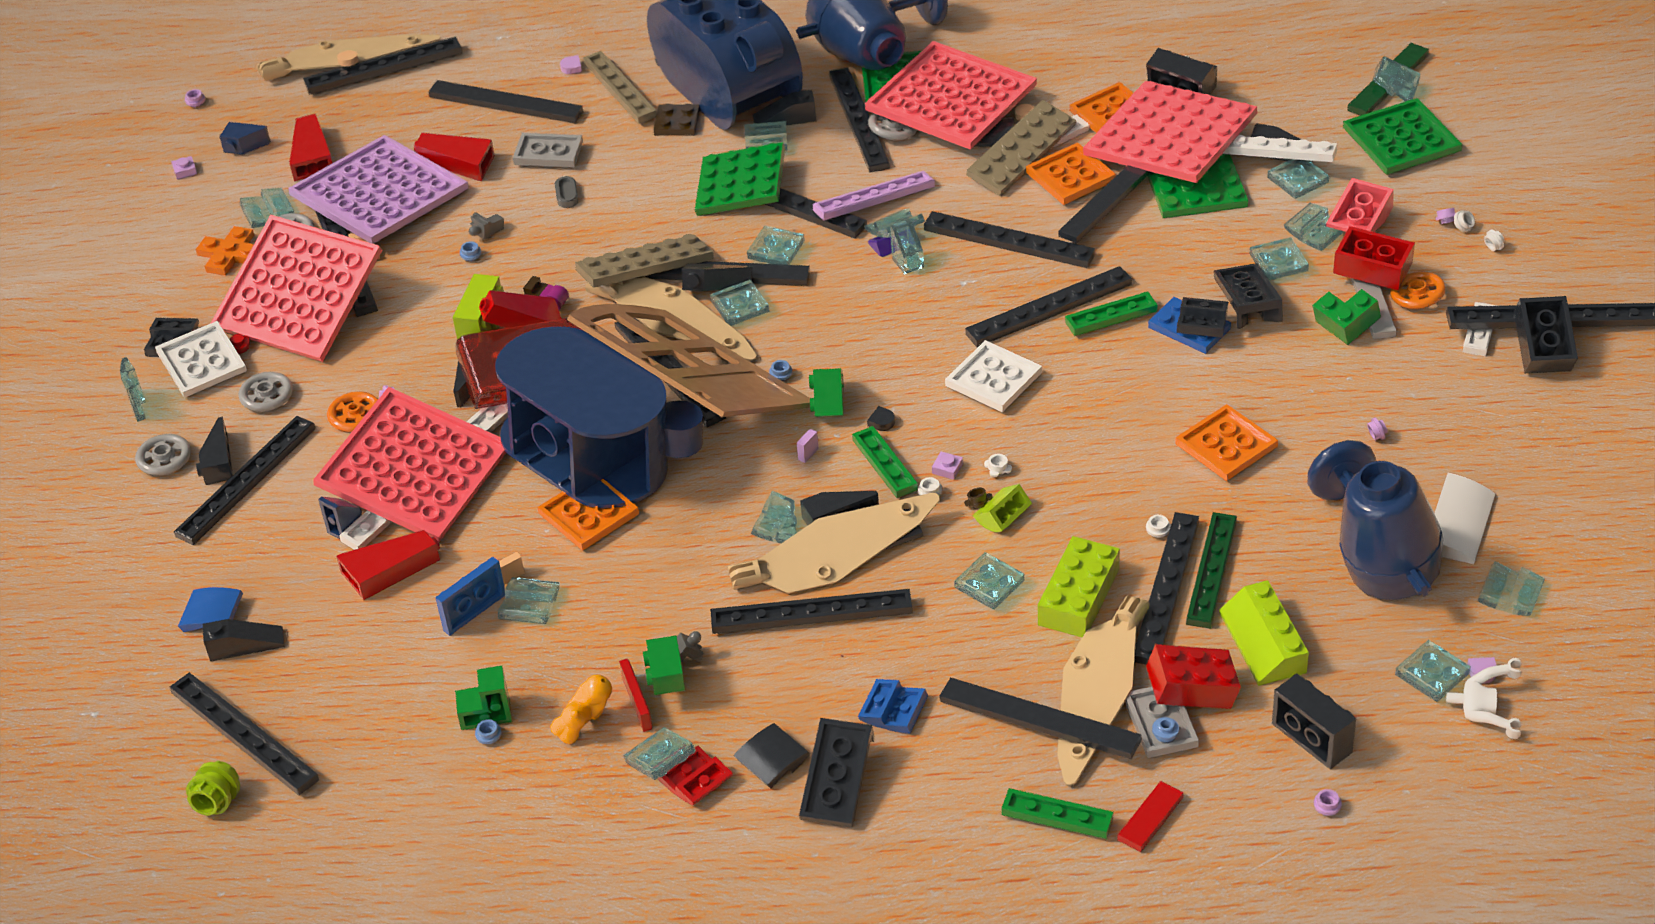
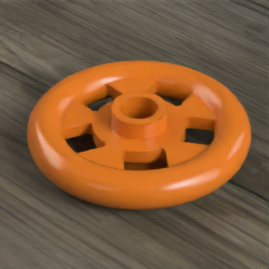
[1390,271,1446,309]
[327,391,378,432]

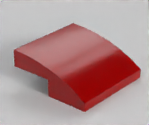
[658,745,733,806]

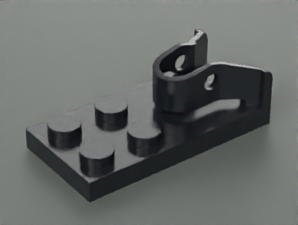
[1213,263,1283,329]
[799,718,875,828]

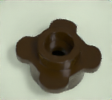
[964,487,993,509]

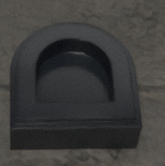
[867,406,895,431]

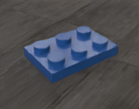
[1148,297,1231,354]
[435,556,506,636]

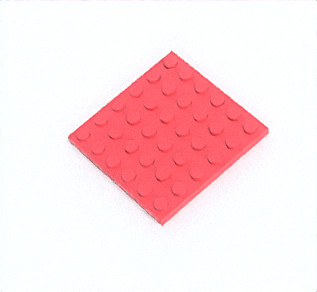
[865,41,1037,150]
[1083,81,1257,183]
[210,215,382,362]
[313,387,506,543]

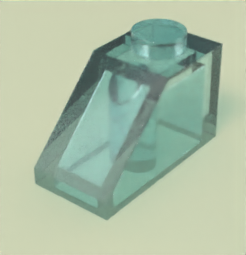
[890,219,924,274]

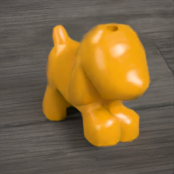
[550,674,612,744]

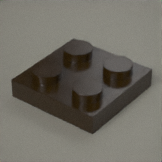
[653,104,700,136]

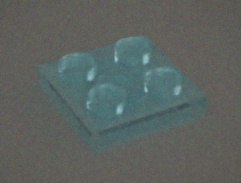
[1267,159,1329,199]
[747,225,805,265]
[1249,237,1309,280]
[710,280,770,326]
[954,552,1025,610]
[1395,640,1471,702]
[623,727,696,780]

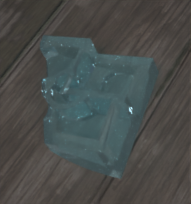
[1373,56,1421,102]
[751,490,797,543]

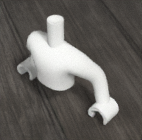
[1446,658,1521,739]

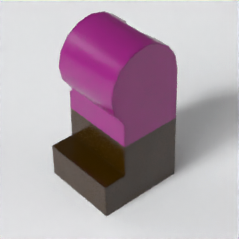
[523,276,569,310]

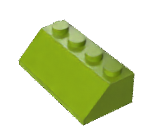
[1219,580,1309,686]

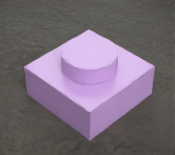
[171,156,197,179]
[932,451,963,480]

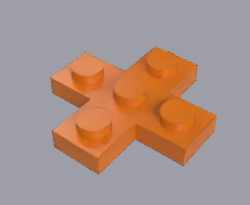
[196,226,255,276]

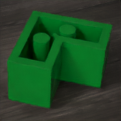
[1312,289,1381,345]
[809,368,844,417]
[642,635,685,695]
[455,665,512,730]

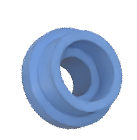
[460,241,482,261]
[769,360,792,381]
[1152,717,1179,743]
[475,720,501,744]

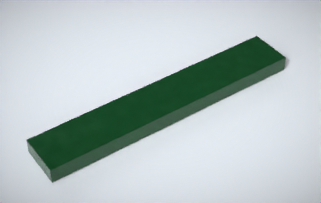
[1347,43,1429,116]
[1186,512,1237,629]

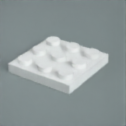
[155,321,247,398]
[945,340,1042,412]

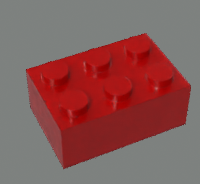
[1333,226,1415,290]
[1146,644,1241,709]

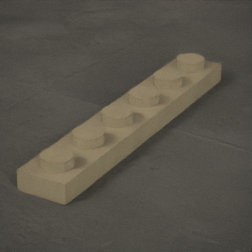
[583,51,657,124]

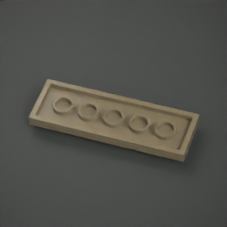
[966,100,1076,196]
[575,234,713,288]

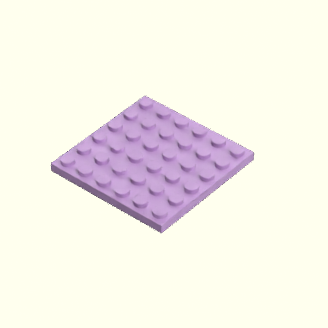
[288,135,468,244]

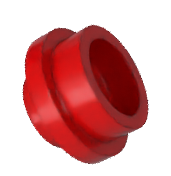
[229,334,250,354]

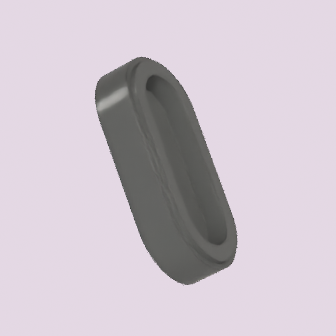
[555,176,578,208]

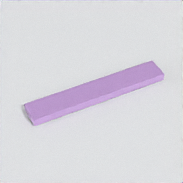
[813,170,935,220]

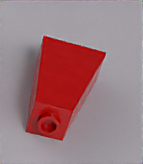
[289,113,333,182]
[414,133,495,181]
[479,290,564,333]
[336,530,440,600]

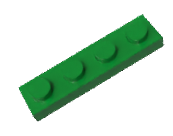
[1065,291,1158,336]
[852,426,918,498]
[1001,788,1114,839]

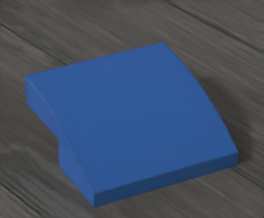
[178,587,243,632]
[858,679,928,734]

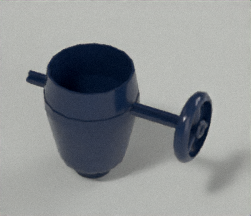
[796,0,948,70]
[1307,440,1443,600]

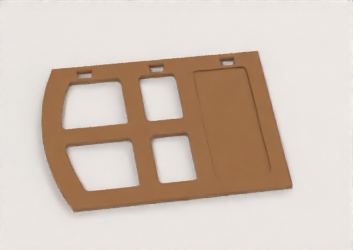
[567,304,810,417]

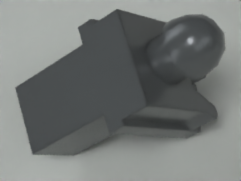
[469,212,504,240]
[677,631,704,663]

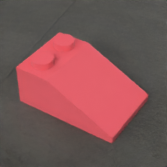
[1326,178,1393,232]

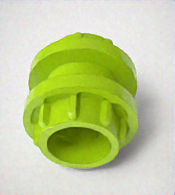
[186,761,240,816]

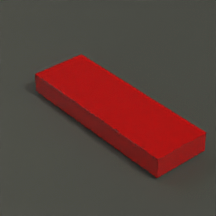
[619,658,653,732]
[1117,781,1184,852]

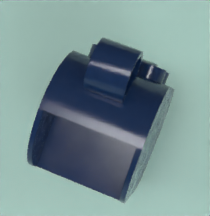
[647,0,803,130]
[495,327,703,508]

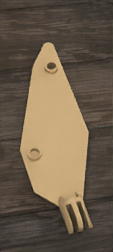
[257,34,441,81]
[585,277,756,361]
[728,493,940,594]
[1057,595,1150,786]

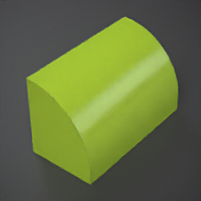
[972,484,1032,532]

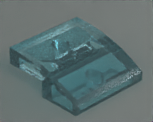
[744,121,788,153]
[240,188,294,228]
[1284,203,1344,251]
[864,208,925,238]
[120,357,146,422]
[1477,561,1545,616]
[498,577,560,624]

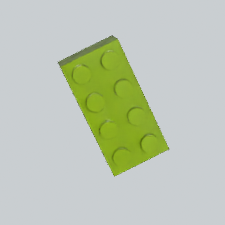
[1038,536,1120,638]

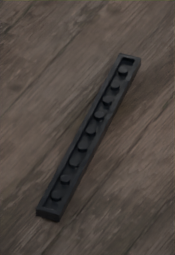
[1446,303,1655,329]

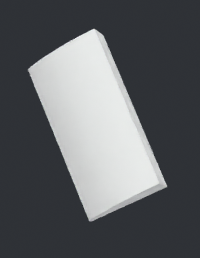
[1435,473,1495,564]

